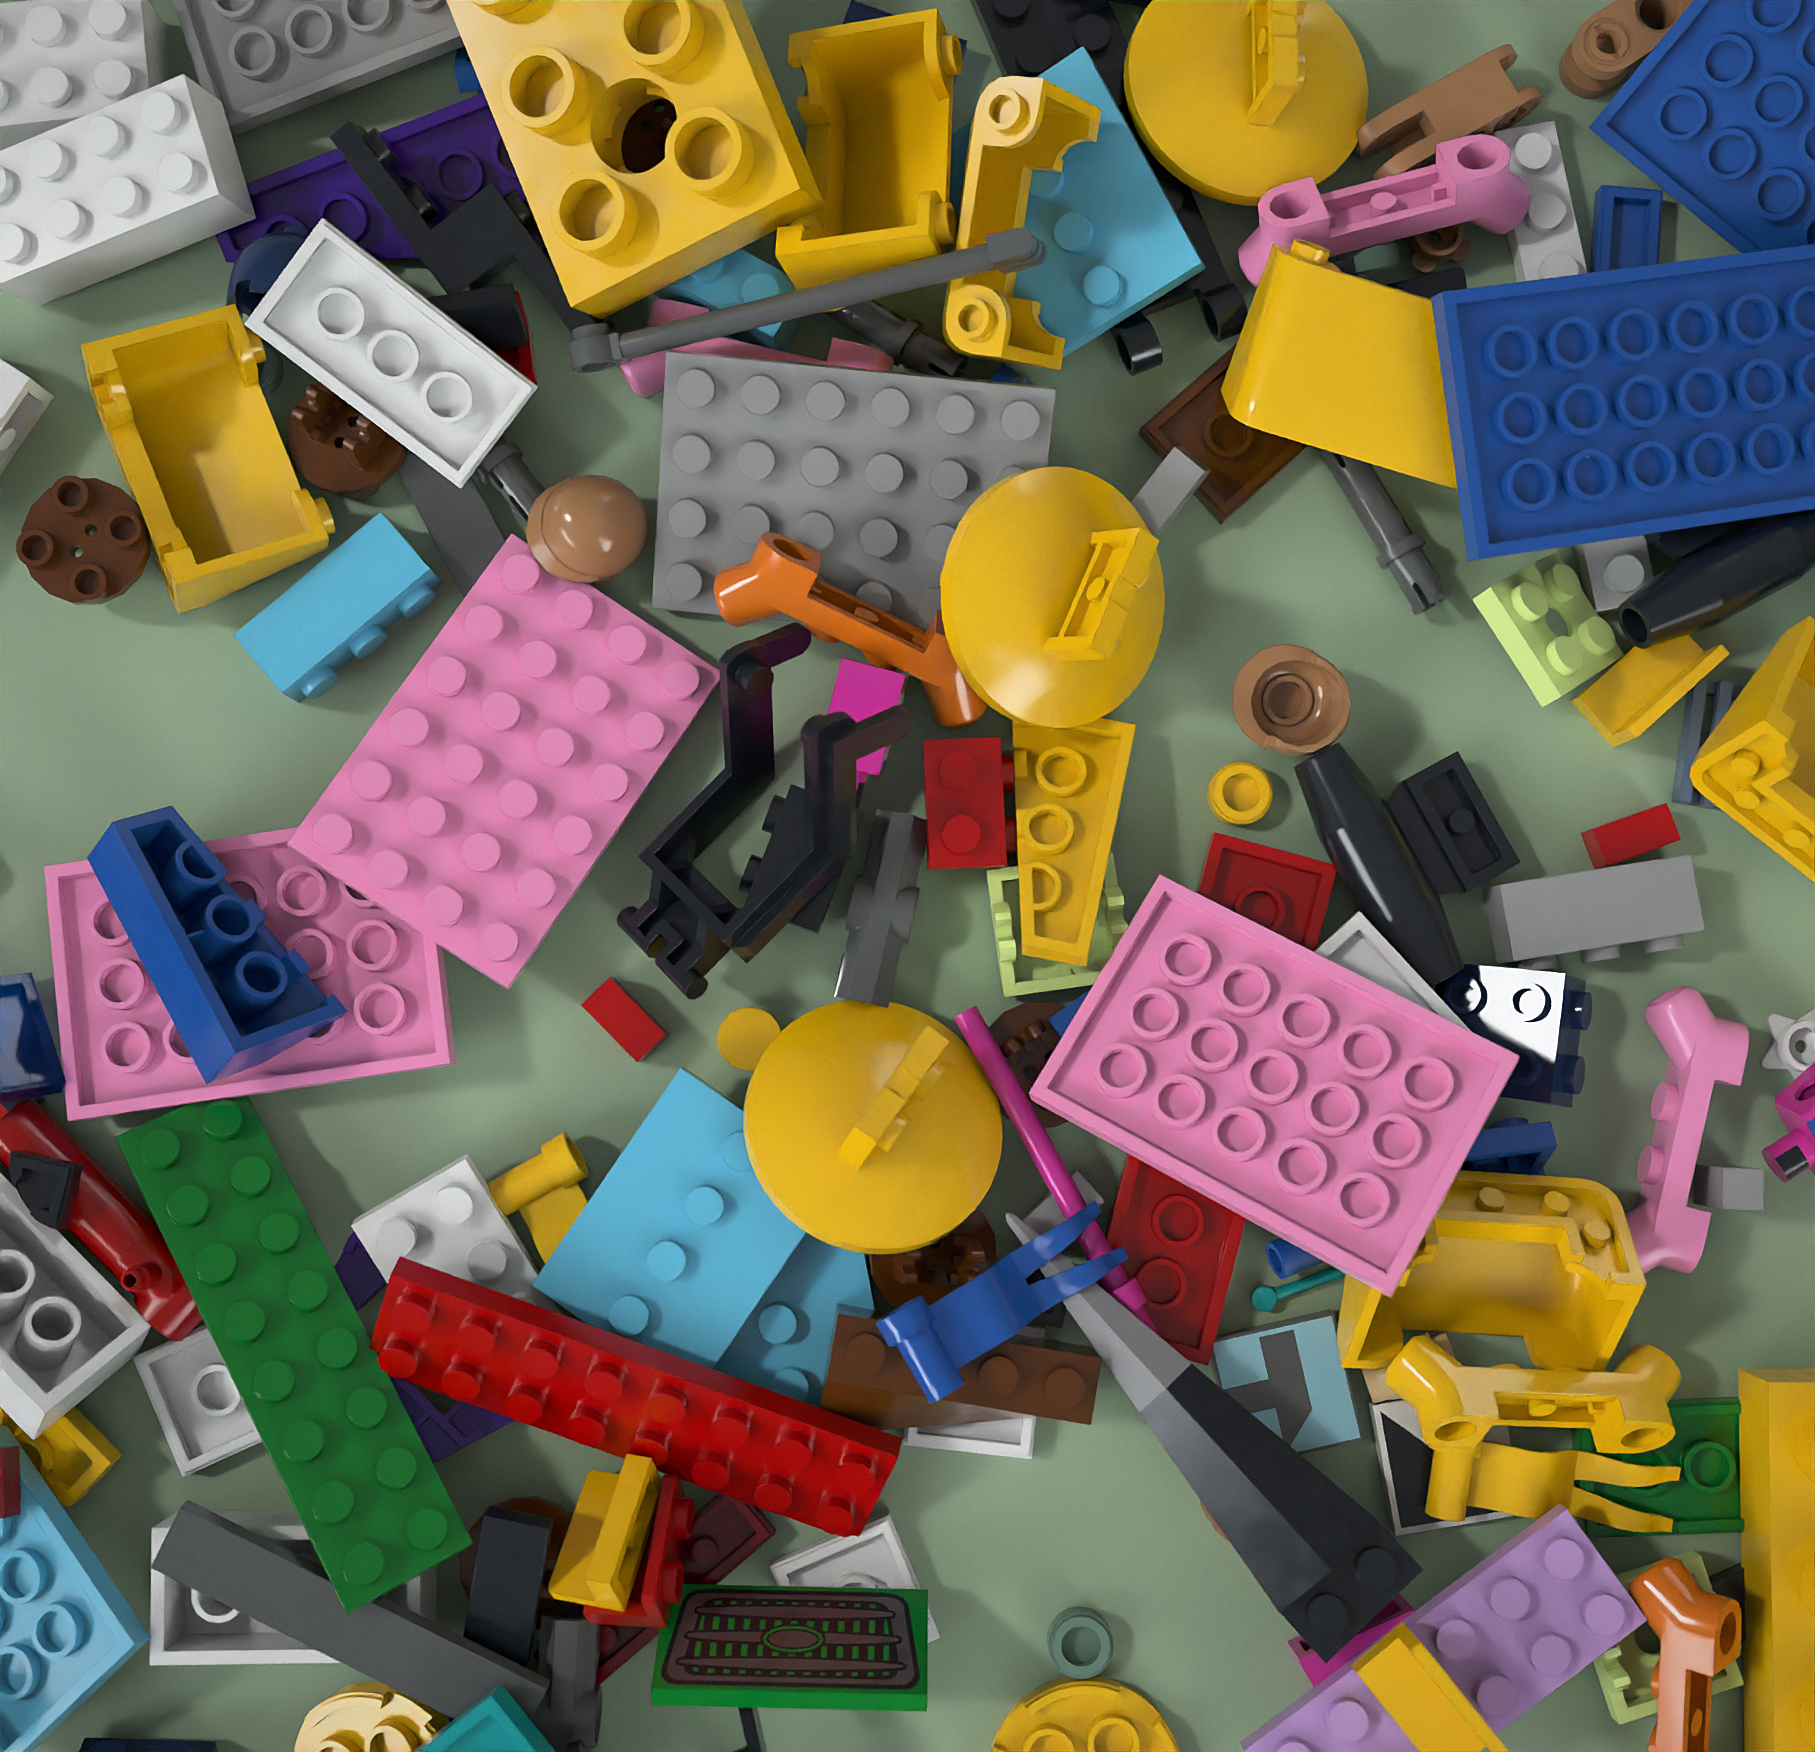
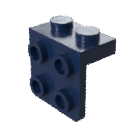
[1435,964,1592,1108]

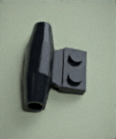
[1617,509,1815,649]
[1293,743,1520,987]

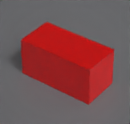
[1580,803,1681,869]
[581,977,670,1062]

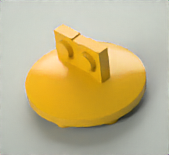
[1123,0,1368,206]
[940,466,1165,728]
[743,1000,1003,1255]

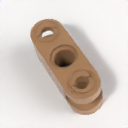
[1559,0,1694,99]
[1354,44,1544,180]

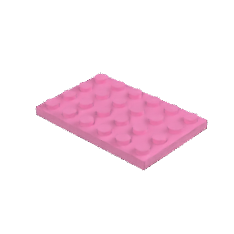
[287,533,720,991]
[44,827,457,1121]
[1029,874,1520,1298]

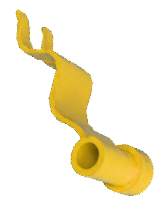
[488,1132,590,1323]
[1425,1437,1681,1533]

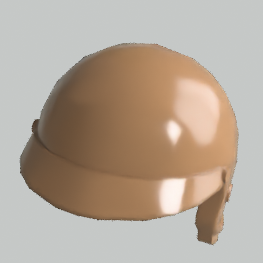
[526,475,648,586]
[1232,644,1352,756]

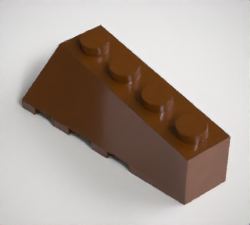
[819,1303,1102,1430]

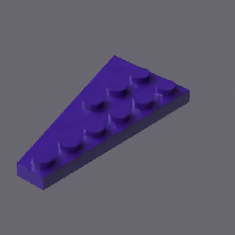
[215,93,546,263]

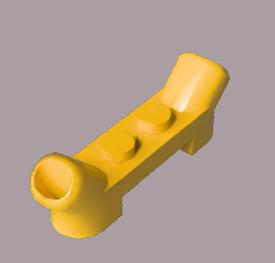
[1384,1335,1681,1454]

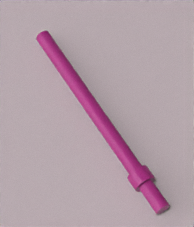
[954,1006,1161,1337]

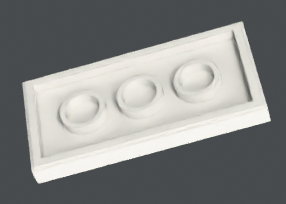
[244,218,538,489]

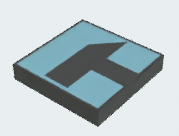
[1210,1309,1364,1455]

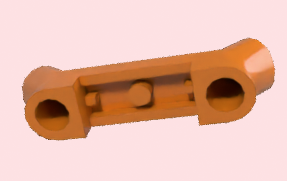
[714,532,988,728]
[1628,1556,1742,1752]

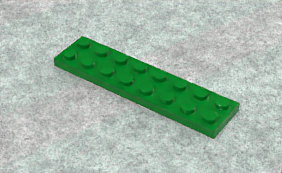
[115,1096,473,1616]

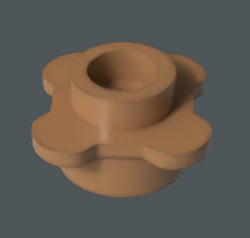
[1401,223,1470,275]

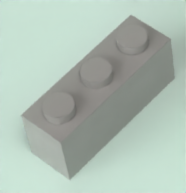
[1483,854,1705,971]

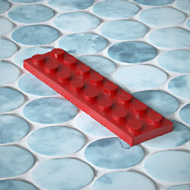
[1081,832,1337,1366]
[369,1256,902,1537]

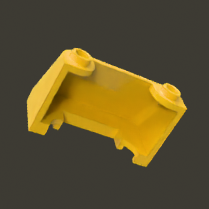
[775,8,963,313]
[942,76,1101,371]
[1221,239,1457,489]
[81,304,336,614]
[1689,615,1815,883]
[1337,1170,1647,1372]

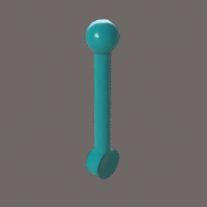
[1250,1267,1346,1312]

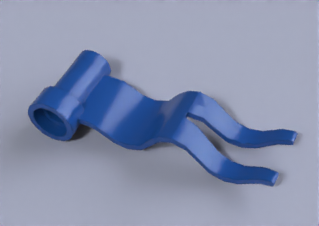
[875,1201,1129,1404]

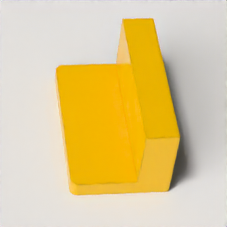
[1570,635,1730,748]
[548,1454,662,1612]
[1351,1622,1509,1752]

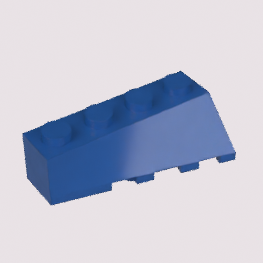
[87,805,348,1085]

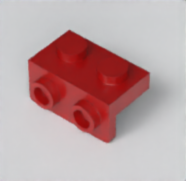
[922,737,1017,871]
[583,1474,695,1628]

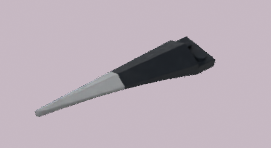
[1006,1213,1423,1663]

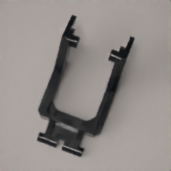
[617,622,913,1000]

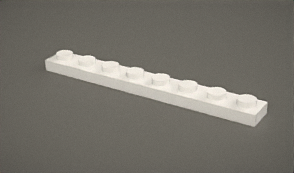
[1491,121,1654,615]

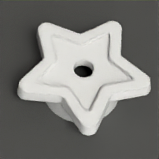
[1761,1008,1815,1079]

